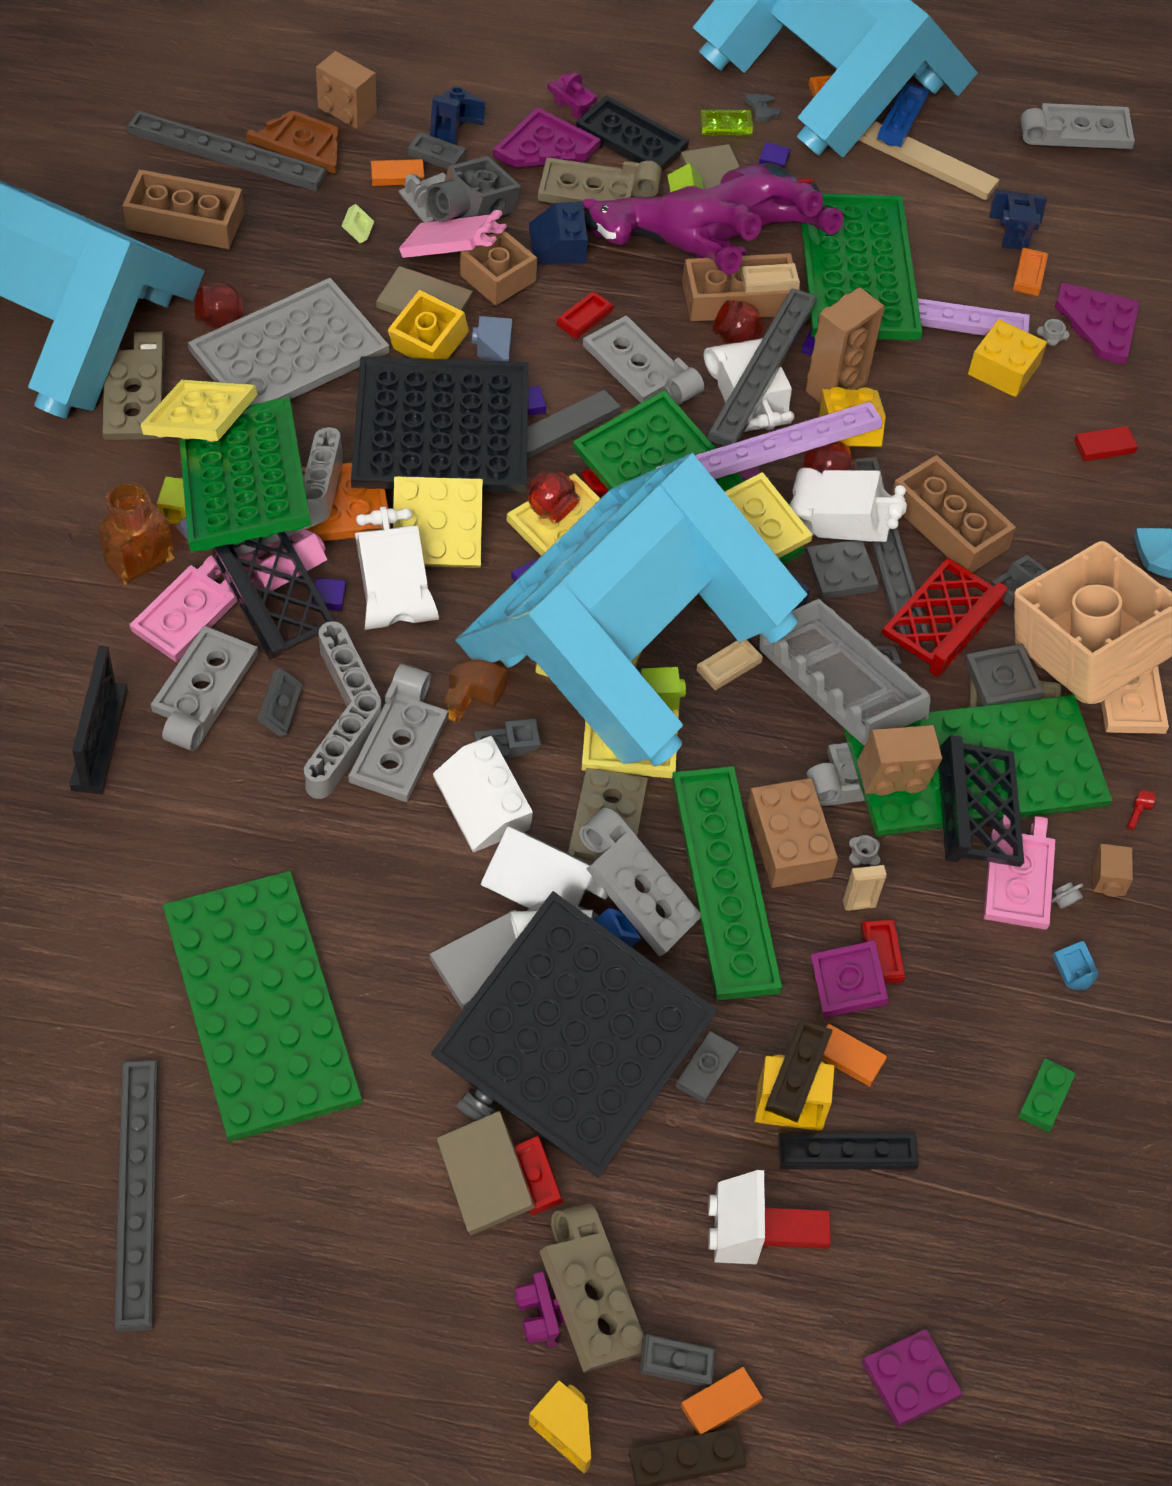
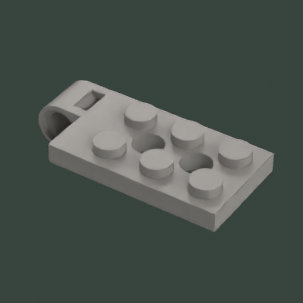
[1020,103,1135,149]
[583,315,704,405]
[151,626,259,752]
[348,664,448,802]
[806,743,865,806]
[579,808,700,957]

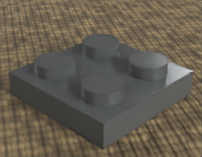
[805,540,879,600]
[964,644,1044,706]

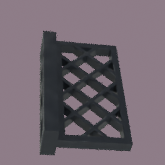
[212,532,335,660]
[70,646,128,794]
[938,735,1025,867]

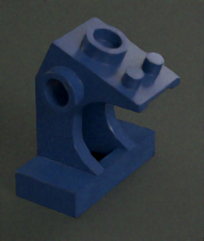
[430,86,486,145]
[989,190,1047,250]

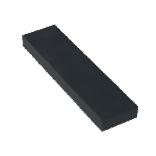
[778,1133,919,1170]

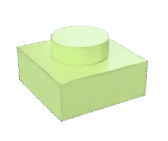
[342,204,374,243]

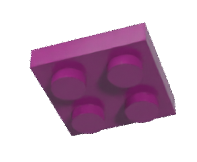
[811,940,889,1018]
[862,1329,963,1428]

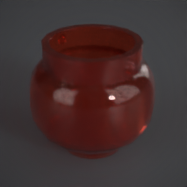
[194,282,243,329]
[713,299,763,344]
[802,441,855,474]
[528,471,581,524]

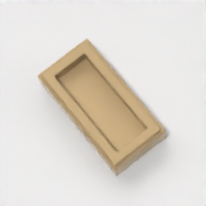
[741,263,800,293]
[696,640,763,691]
[843,865,887,911]

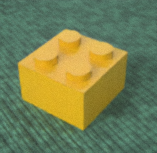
[388,290,469,359]
[968,319,1047,398]
[819,387,886,447]
[754,1055,834,1131]

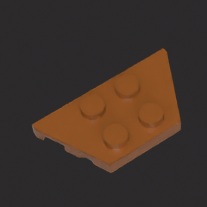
[246,110,338,174]

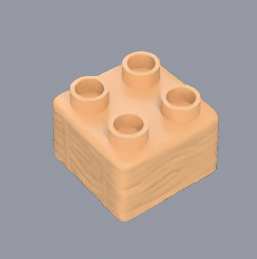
[1014,541,1172,704]

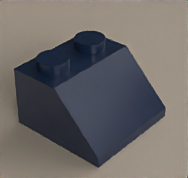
[529,202,588,264]

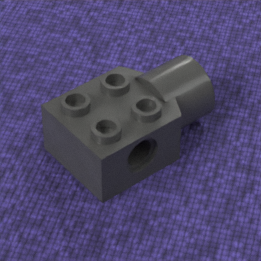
[425,156,521,222]

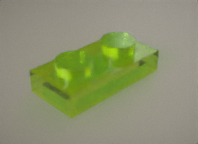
[700,109,753,135]

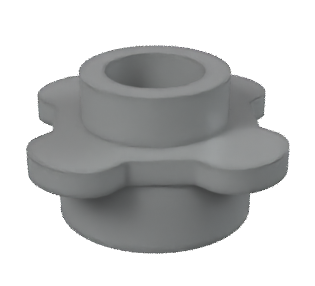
[1037,319,1069,346]
[849,835,881,866]
[1051,882,1084,909]

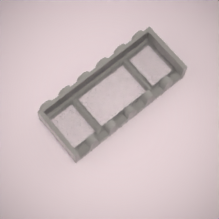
[760,599,931,746]

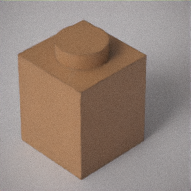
[1093,844,1133,897]

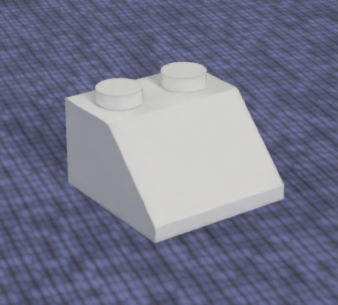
[708,1170,765,1264]

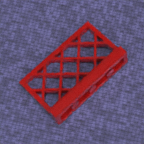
[881,557,1008,678]

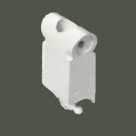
[704,338,794,432]
[789,468,907,542]
[355,506,439,630]

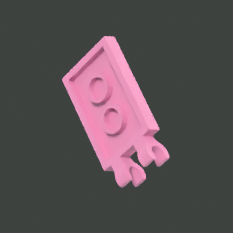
[399,210,507,258]
[129,555,237,662]
[983,814,1055,930]

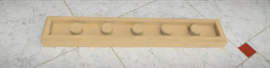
[858,121,1000,200]

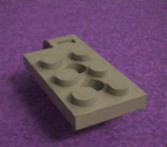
[538,157,662,208]
[103,331,165,440]
[568,768,648,894]
[539,1204,644,1373]

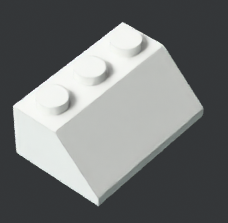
[433,736,533,853]

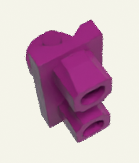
[547,72,597,119]
[514,1272,566,1348]

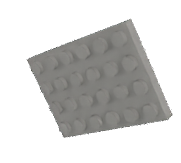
[188,278,389,405]

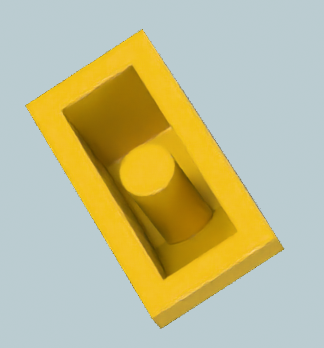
[528,1380,591,1474]

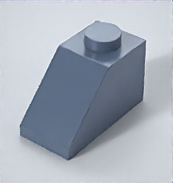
[472,316,513,362]

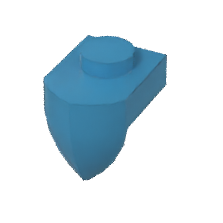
[1051,941,1099,991]

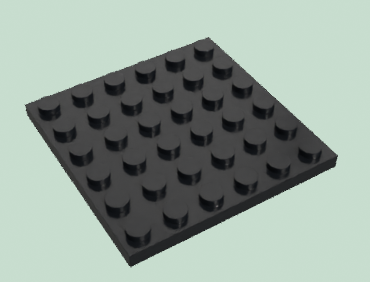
[351,356,528,494]
[431,891,718,1178]

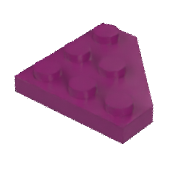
[493,107,601,168]
[1055,282,1140,365]

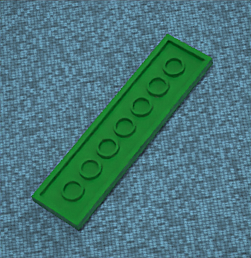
[672,766,782,1001]

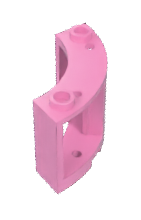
[238,529,327,591]

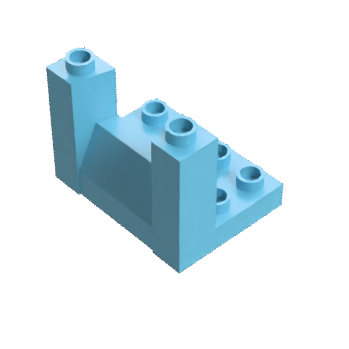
[692,0,978,158]
[0,180,205,419]
[455,453,808,766]

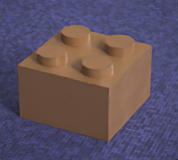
[316,51,377,129]
[460,230,537,306]
[857,725,942,796]

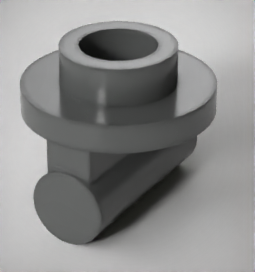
[456,1089,498,1122]

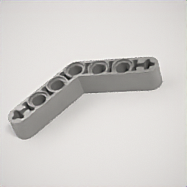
[234,427,343,556]
[304,621,381,799]

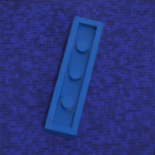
[877,83,930,147]

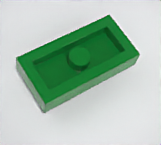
[1018,1058,1076,1133]

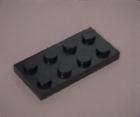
[576,95,689,172]

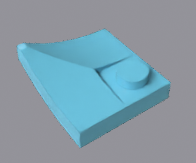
[1134,528,1172,578]

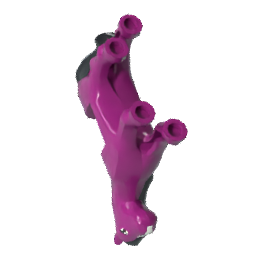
[582,162,843,275]

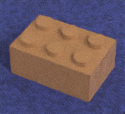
[747,778,838,888]

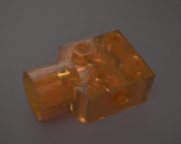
[98,482,175,586]

